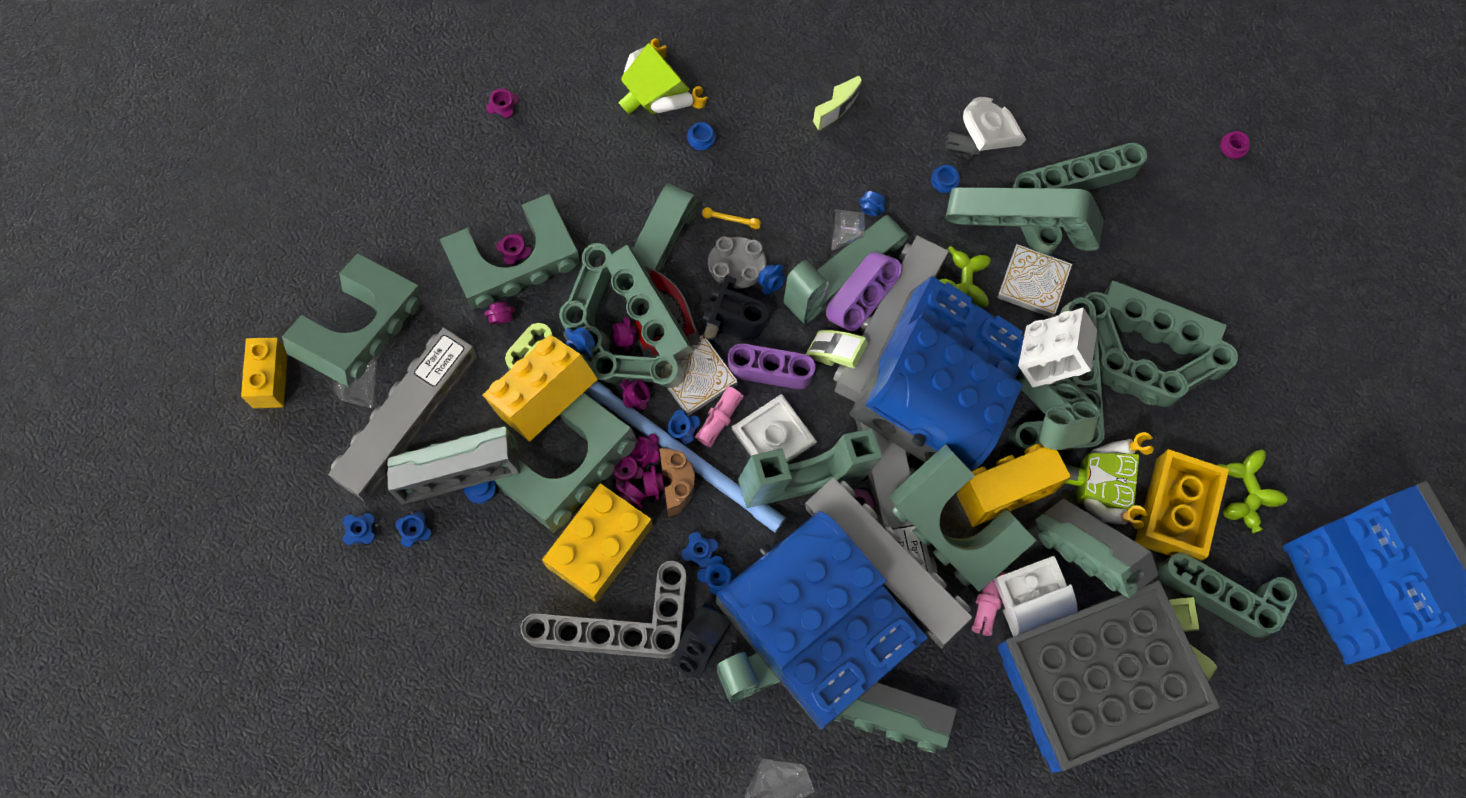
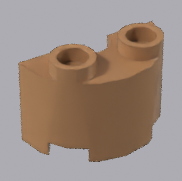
[660,448,695,518]

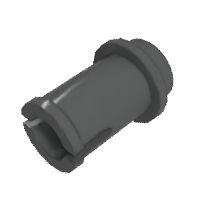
[945,131,980,157]

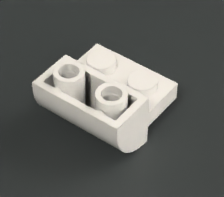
[993,556,1078,637]

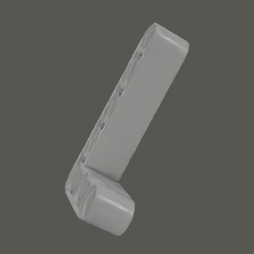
[520,561,686,659]

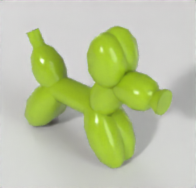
[939,246,991,309]
[1218,449,1288,534]

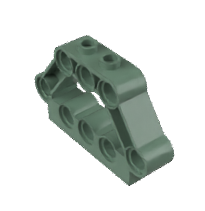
[559,243,695,388]
[1076,280,1238,407]

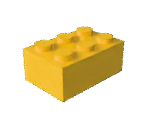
[482,334,598,442]
[957,443,1071,527]
[1135,449,1229,561]
[542,483,653,603]

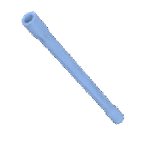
[584,380,786,533]

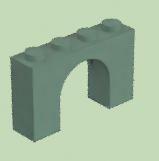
[440,194,580,310]
[282,253,421,387]
[494,393,638,533]
[738,428,882,508]
[889,444,1037,592]

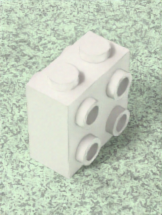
[1018,308,1097,388]

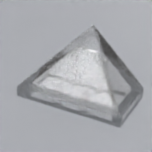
[831,209,865,251]
[332,357,377,408]
[744,759,815,798]

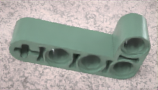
[623,183,700,290]
[1015,369,1101,450]
[1158,553,1297,637]

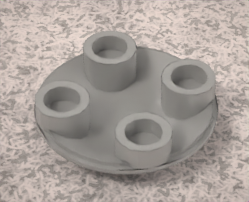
[708,236,766,289]

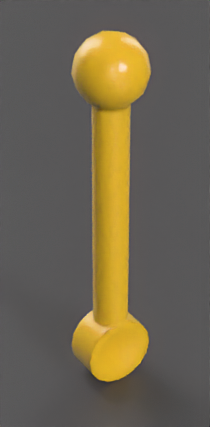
[702,207,761,229]

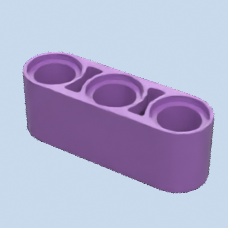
[826,252,902,331]
[728,344,815,389]

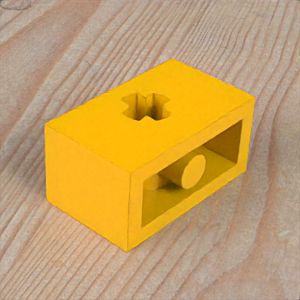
[241,338,288,408]

